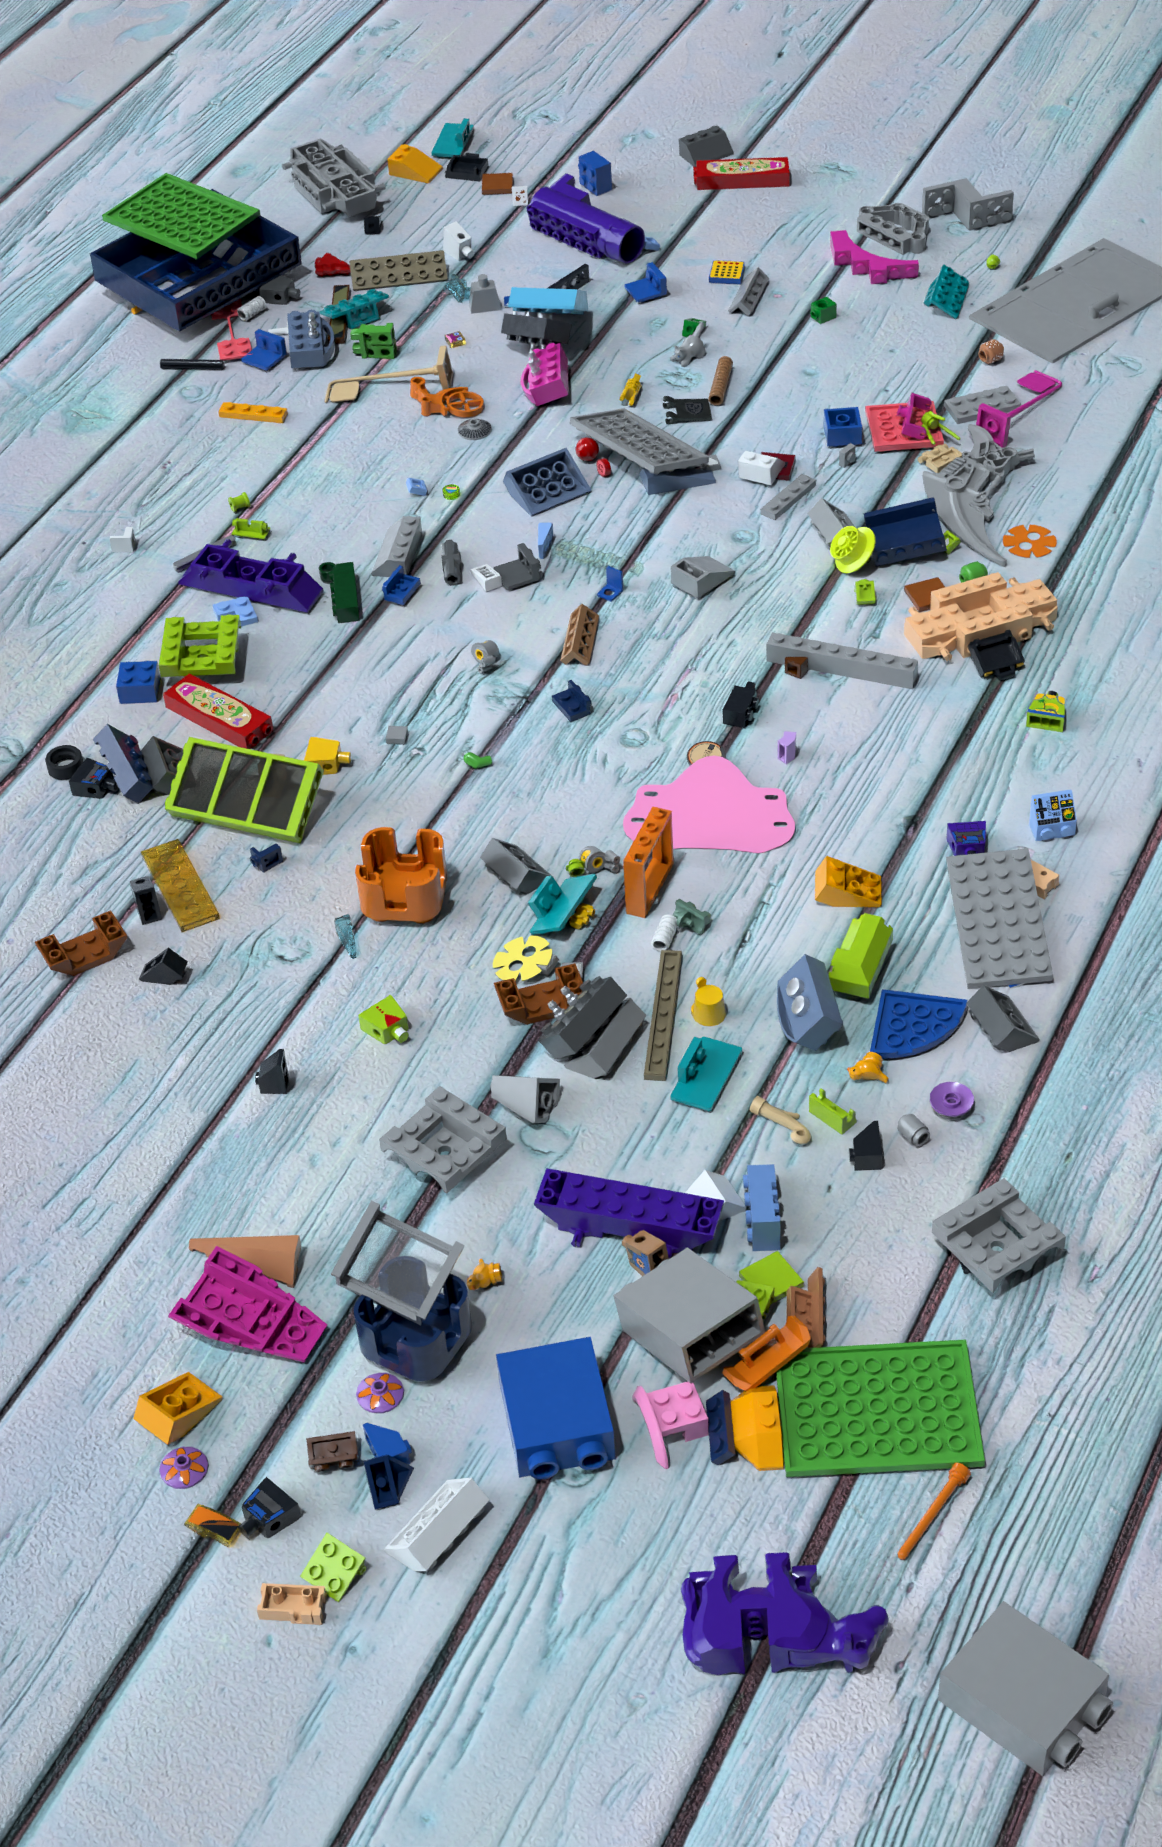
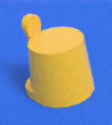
[691,977,726,1026]

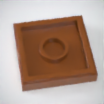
[482,173,513,195]
[904,577,945,612]

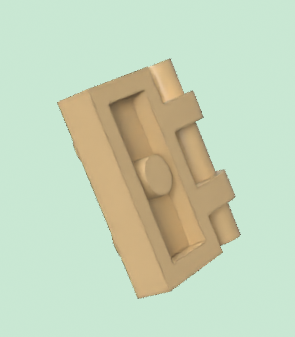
[918,444,962,473]

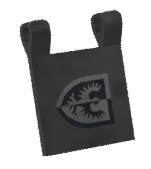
[663,396,712,425]

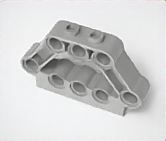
[857,203,929,255]

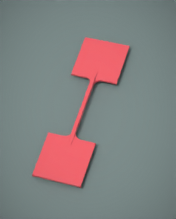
[211,298,252,361]

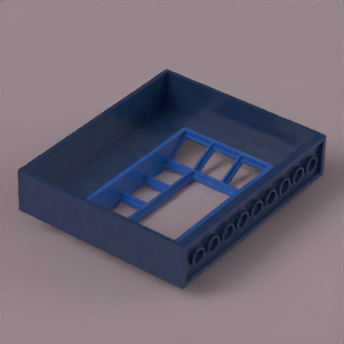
[90,189,302,332]

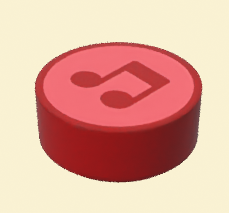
[596,458,611,477]

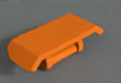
[722,1315,811,1391]

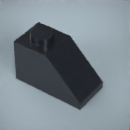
[139,947,188,985]
[255,1049,289,1094]
[849,1121,882,1171]

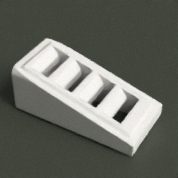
[471,564,502,592]

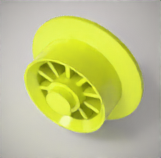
[830,526,875,573]

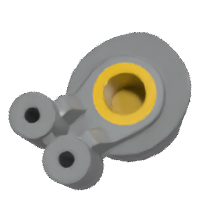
[471,640,499,674]
[579,846,620,873]

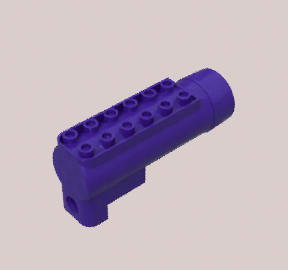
[527,173,645,264]

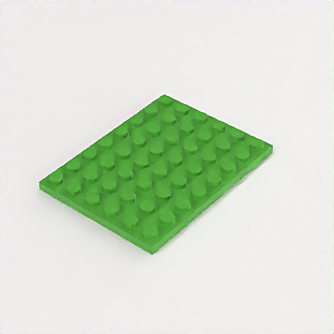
[102,173,260,259]
[776,1340,985,1477]

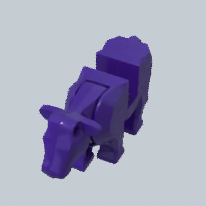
[681,1552,889,1675]

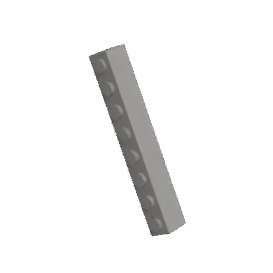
[766,632,918,689]

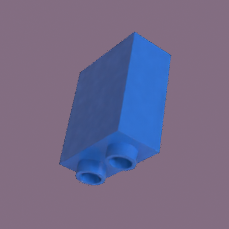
[496,1337,616,1479]

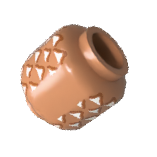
[978,339,1004,364]

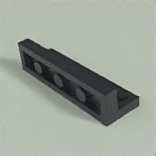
[548,264,590,290]

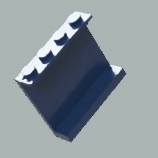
[863,497,947,567]

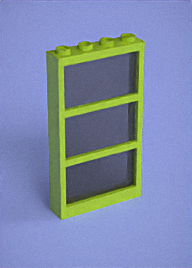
[165,737,324,843]

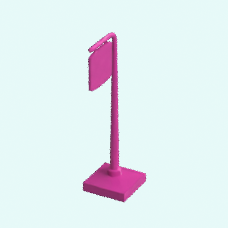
[976,370,1062,448]

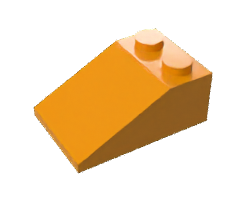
[387,144,443,184]
[133,1372,223,1445]

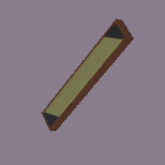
[328,285,350,344]

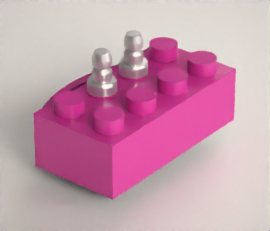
[520,343,568,406]

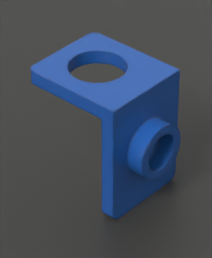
[597,566,624,602]

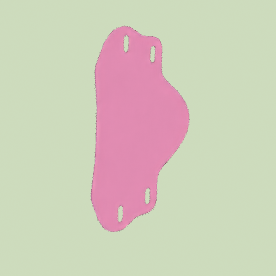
[623,755,795,853]

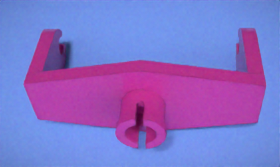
[896,393,932,439]

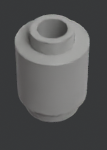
[897,1114,930,1146]

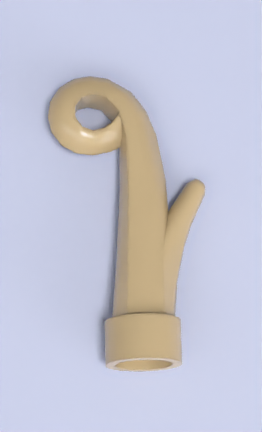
[750,1096,811,1144]

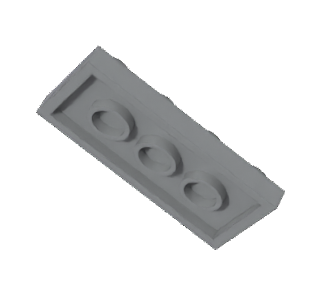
[944,386,1021,424]

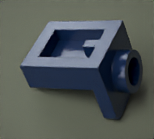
[250,843,283,873]

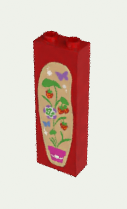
[693,157,789,190]
[163,673,274,749]

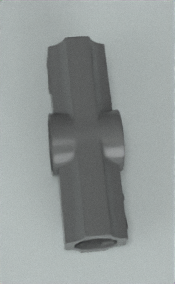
[441,540,461,586]

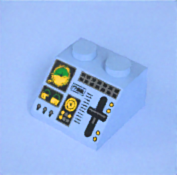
[1029,790,1077,841]

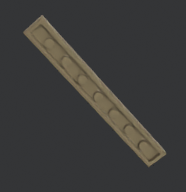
[644,950,682,1081]

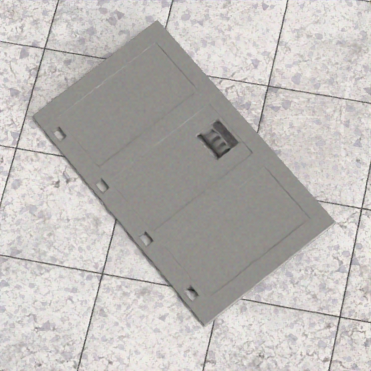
[969,238,1162,364]

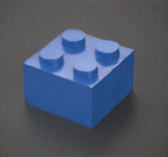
[578,150,612,196]
[824,407,862,447]
[116,661,161,704]

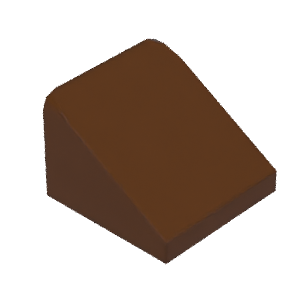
[785,657,808,679]

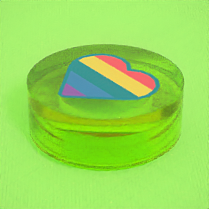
[442,484,460,500]

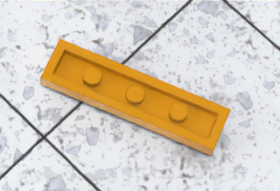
[218,402,288,423]

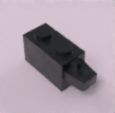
[723,681,759,728]

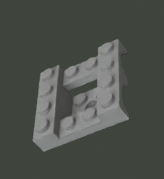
[379,1086,507,1194]
[932,1178,1066,1293]

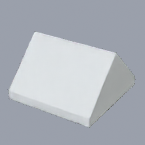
[685,1170,747,1222]

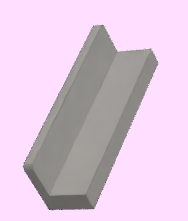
[728,267,769,316]

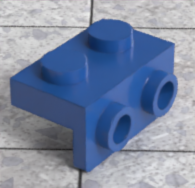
[382,565,421,605]

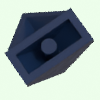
[363,1454,414,1509]

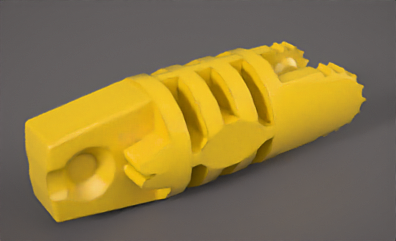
[619,373,642,406]

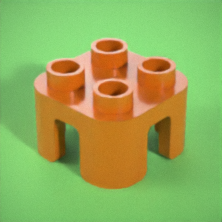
[355,827,447,923]

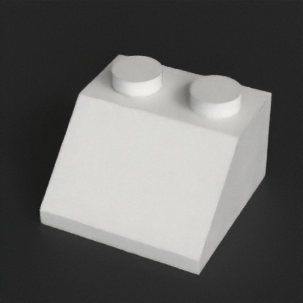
[738,451,785,485]

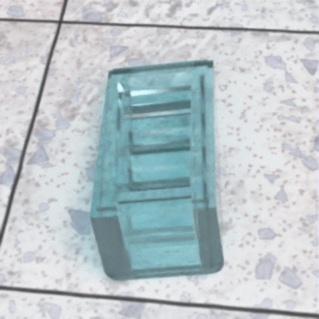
[334,914,356,959]

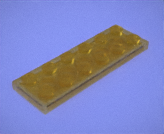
[141,839,220,933]

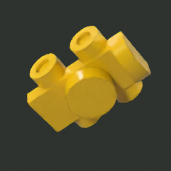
[569,903,595,929]

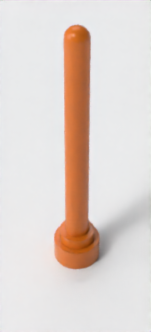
[897,1463,971,1560]

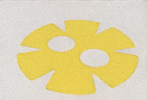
[493,935,552,981]

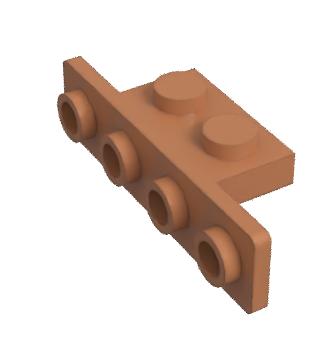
[787,1267,825,1348]

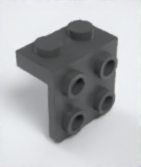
[493,543,541,590]

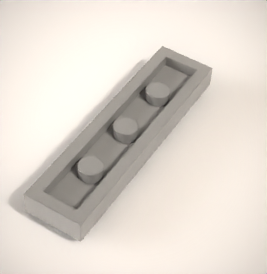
[761,474,816,520]

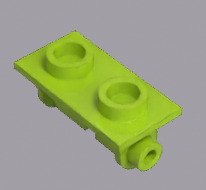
[232,518,271,539]

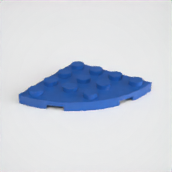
[870,989,968,1059]

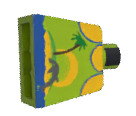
[1026,691,1065,732]

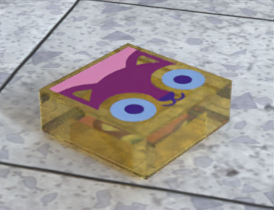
[444,331,466,348]

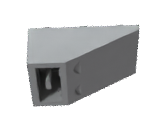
[671,556,735,599]

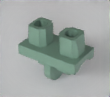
[673,899,711,935]

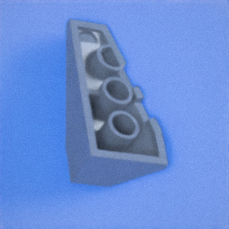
[640,468,716,495]

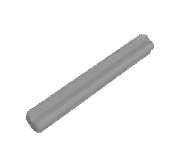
[173,535,236,572]

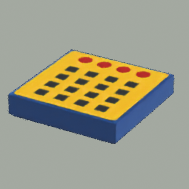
[709,260,745,284]

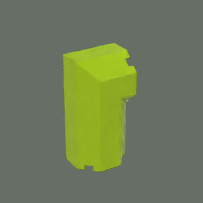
[828,913,893,999]

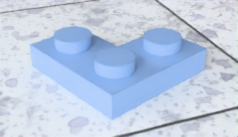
[212,597,258,626]

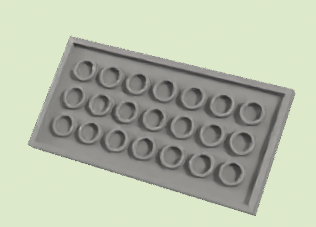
[569,408,709,474]
[946,848,1053,989]

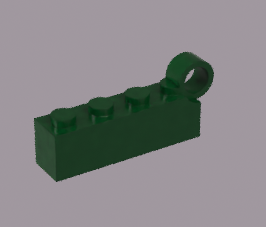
[319,562,360,623]

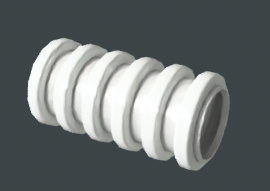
[237,296,266,321]
[651,914,678,952]

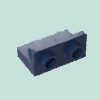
[552,680,592,722]

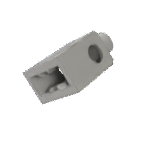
[469,274,501,314]

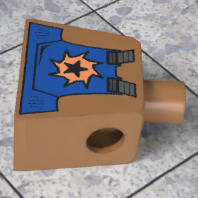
[622,1230,669,1277]

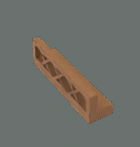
[560,604,599,666]

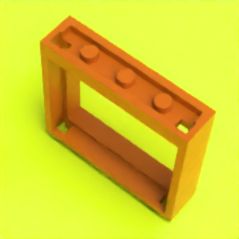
[623,806,674,918]

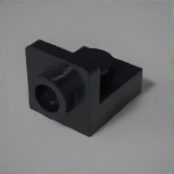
[364,216,381,234]

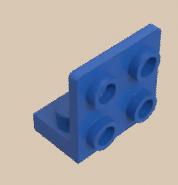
[625,262,667,303]
[241,329,287,370]

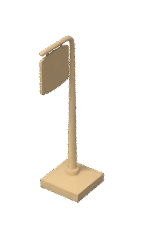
[324,346,453,403]

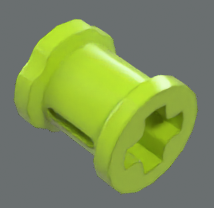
[228,492,250,512]

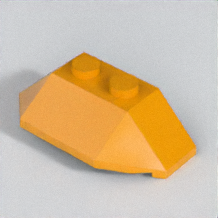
[730,1385,783,1471]

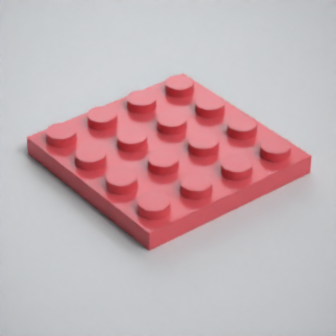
[865,401,944,452]

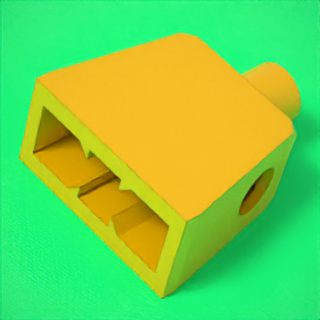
[304,737,351,775]

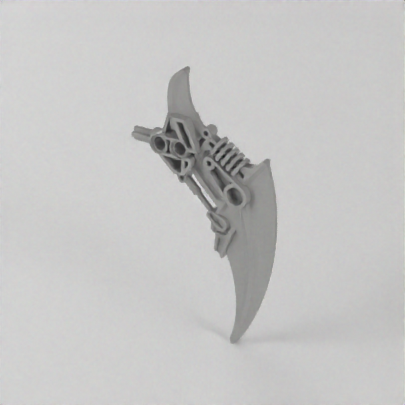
[923,424,1035,567]

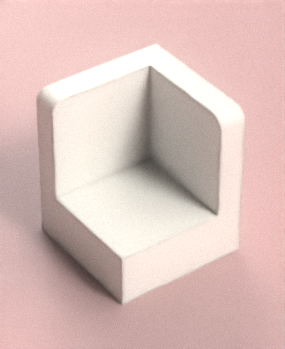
[110,527,136,552]

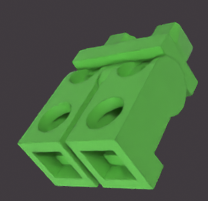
[350,323,397,359]

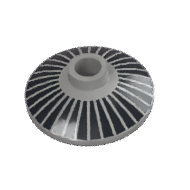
[458,419,492,440]

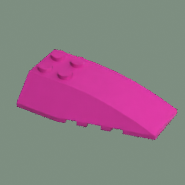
[168,1246,327,1362]

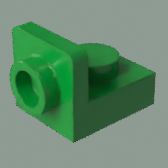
[682,318,707,337]

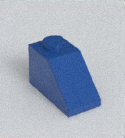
[363,1423,412,1465]

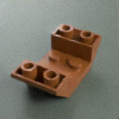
[35,910,128,976]
[494,963,583,1025]

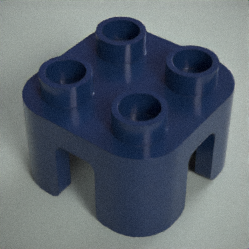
[354,1256,472,1381]

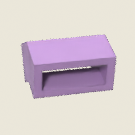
[778,731,796,765]

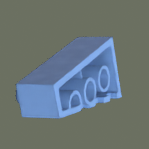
[743,1164,780,1251]

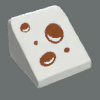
[512,186,528,206]

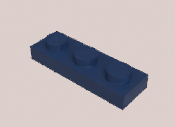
[706,1390,735,1465]

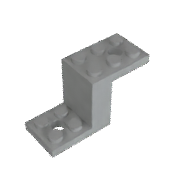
[922,178,1014,231]

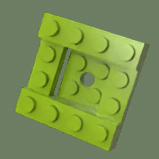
[159,614,241,677]

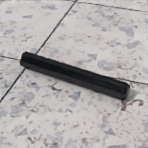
[160,359,224,370]

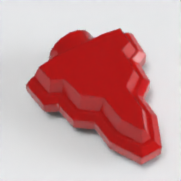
[315,253,351,277]

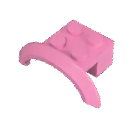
[632,1382,709,1469]

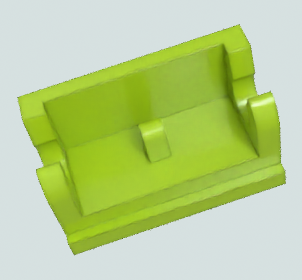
[809,1088,857,1135]

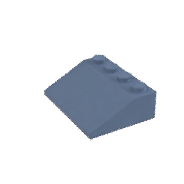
[503,447,592,516]

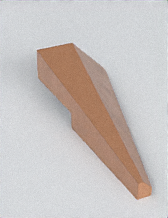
[189,1235,301,1288]

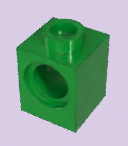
[810,297,837,324]

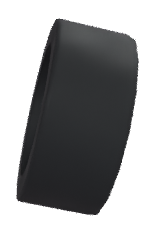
[45,745,83,780]

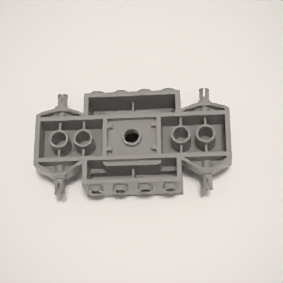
[282,139,386,217]

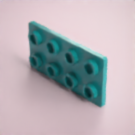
[431,118,474,158]
[923,264,970,319]
[320,289,389,329]
[528,874,597,935]
[670,1036,742,1111]

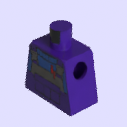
[946,821,986,856]

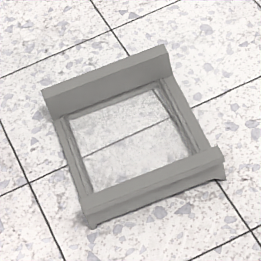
[331,1200,464,1326]

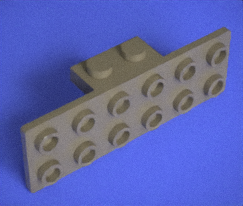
[350,250,448,291]

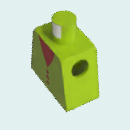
[358,995,409,1044]

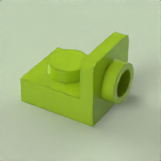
[854,579,876,605]

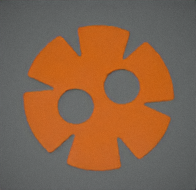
[1003,525,1057,558]

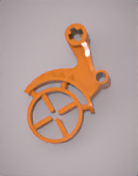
[410,377,484,417]

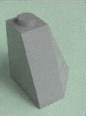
[490,1075,560,1123]

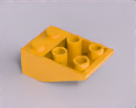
[815,856,881,907]

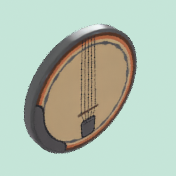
[687,741,726,765]

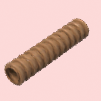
[708,356,733,406]

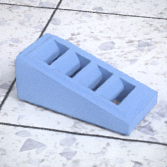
[538,523,553,559]

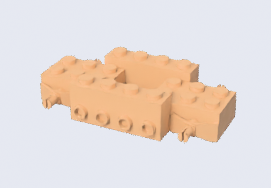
[904,572,1058,661]

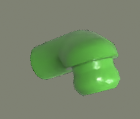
[463,752,492,769]

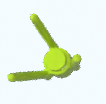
[921,411,961,445]

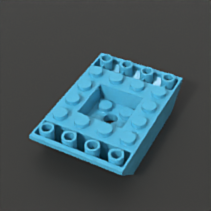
[508,287,588,315]

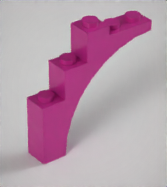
[830,230,919,284]

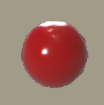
[575,437,599,461]

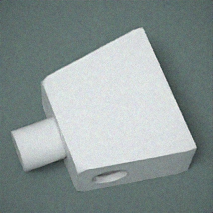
[443,221,475,261]

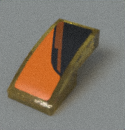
[184,1504,241,1548]

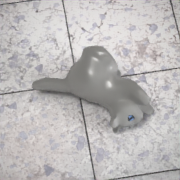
[670,322,706,367]

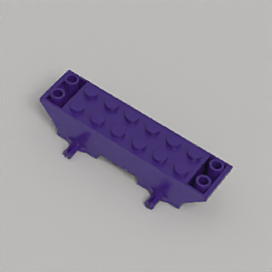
[178,539,323,613]
[534,1168,724,1259]

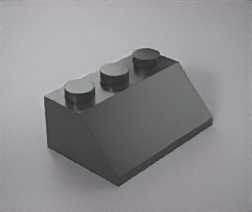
[679,126,734,167]
[141,736,197,795]
[480,838,552,894]
[967,985,1040,1052]

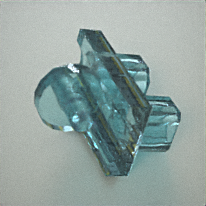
[444,274,470,303]

